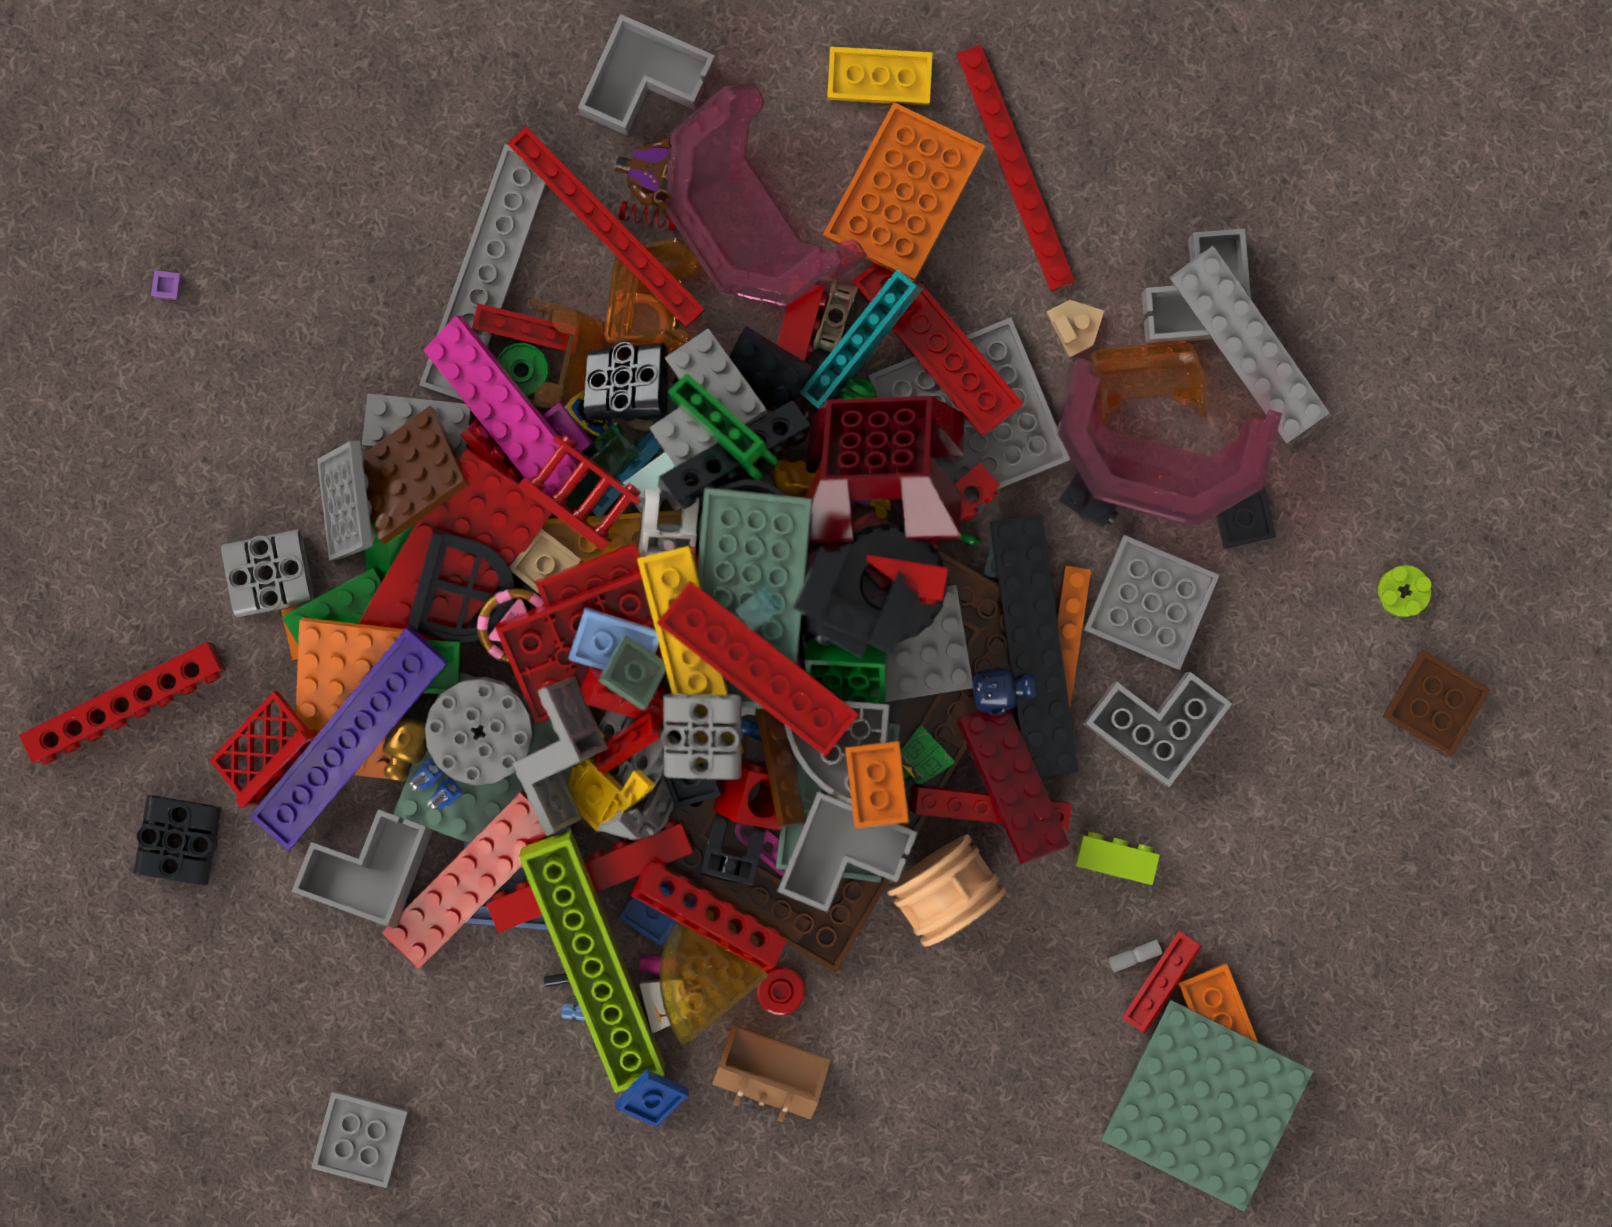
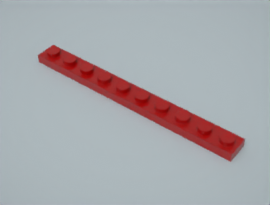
[957,44,1075,291]
[507,126,705,329]

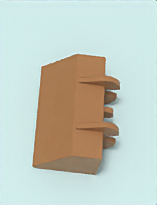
[712,1025,831,1122]

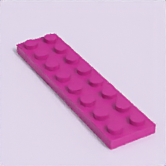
[423,315,588,495]

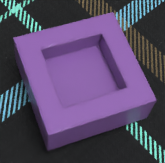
[151,270,183,301]

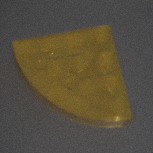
[660,903,768,1045]

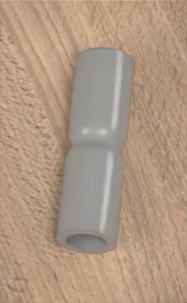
[1108,939,1162,973]

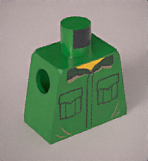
[900,725,955,785]

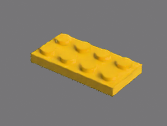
[827,47,933,106]

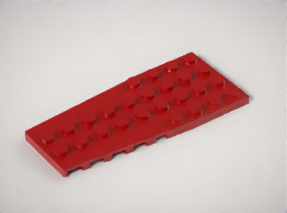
[358,448,552,641]

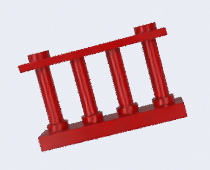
[518,434,643,551]

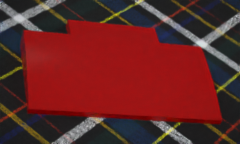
[496,542,699,724]

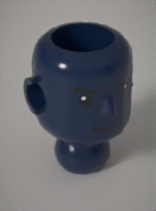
[972,666,1037,715]

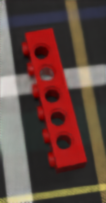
[865,462,1000,590]
[909,784,1072,830]
[631,863,787,971]

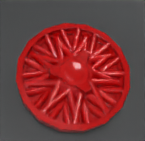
[757,966,805,1015]

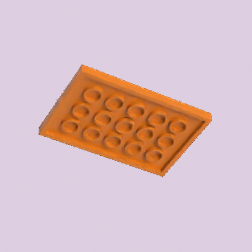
[823,102,985,281]
[295,618,405,780]

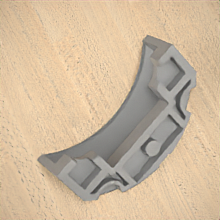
[598,774,674,839]

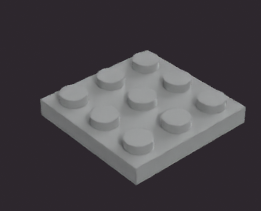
[311,1090,409,1188]

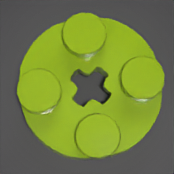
[1378,565,1432,617]

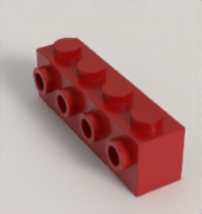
[580,667,672,726]

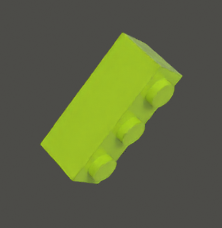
[1073,831,1160,885]

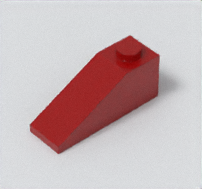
[866,555,948,604]

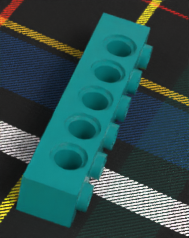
[799,270,923,409]

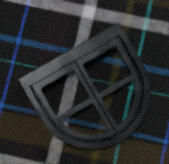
[407,528,515,643]

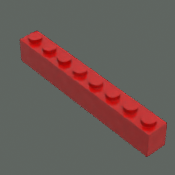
[486,819,694,933]

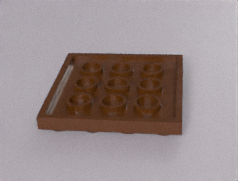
[363,406,469,544]

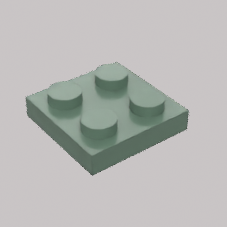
[599,635,666,710]

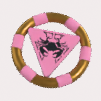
[477,589,544,663]

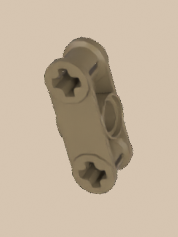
[813,279,858,352]

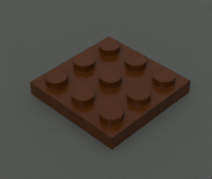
[1382,650,1491,757]

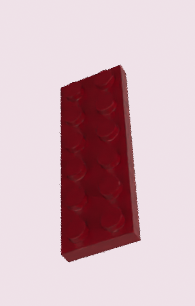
[958,710,1070,865]

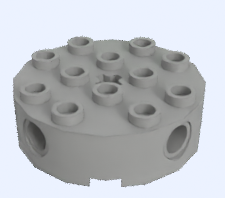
[425,677,534,785]

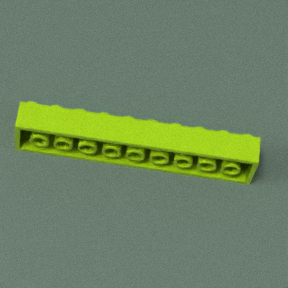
[519,830,665,1093]

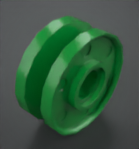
[497,343,551,400]

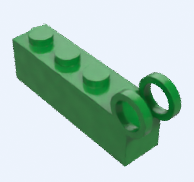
[668,373,778,482]

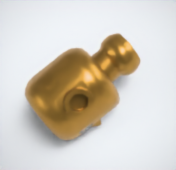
[383,716,427,782]

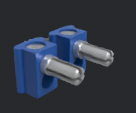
[409,758,463,810]

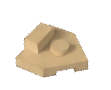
[1046,300,1104,358]

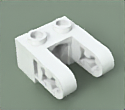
[639,488,699,557]

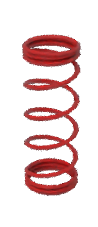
[618,200,678,231]

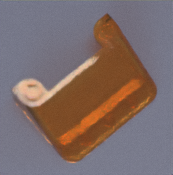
[604,238,701,351]

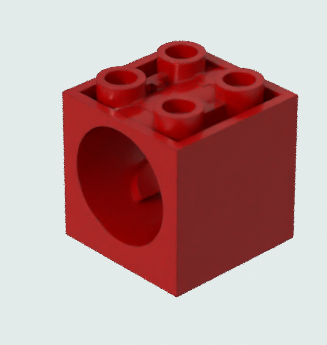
[713,758,782,830]

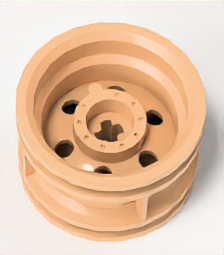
[886,834,1006,947]

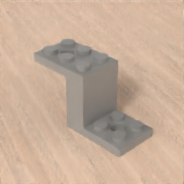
[513,677,608,836]

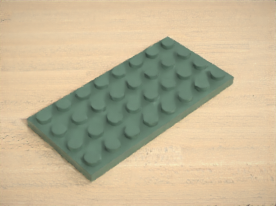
[698,488,813,709]

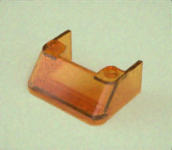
[529,298,607,412]
[1091,341,1207,426]

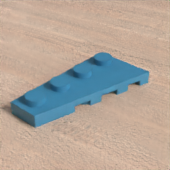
[580,431,662,518]

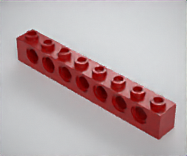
[19,642,226,765]

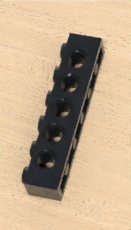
[658,400,810,511]

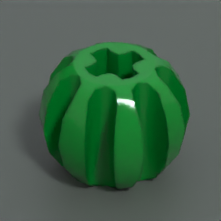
[839,377,876,399]

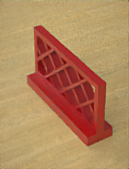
[209,691,318,808]

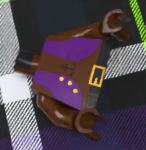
[615,130,688,209]

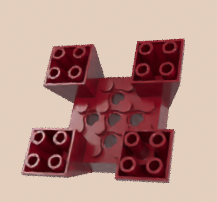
[804,396,965,543]

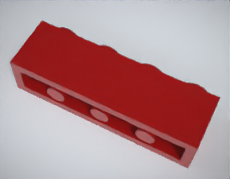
[777,278,828,384]

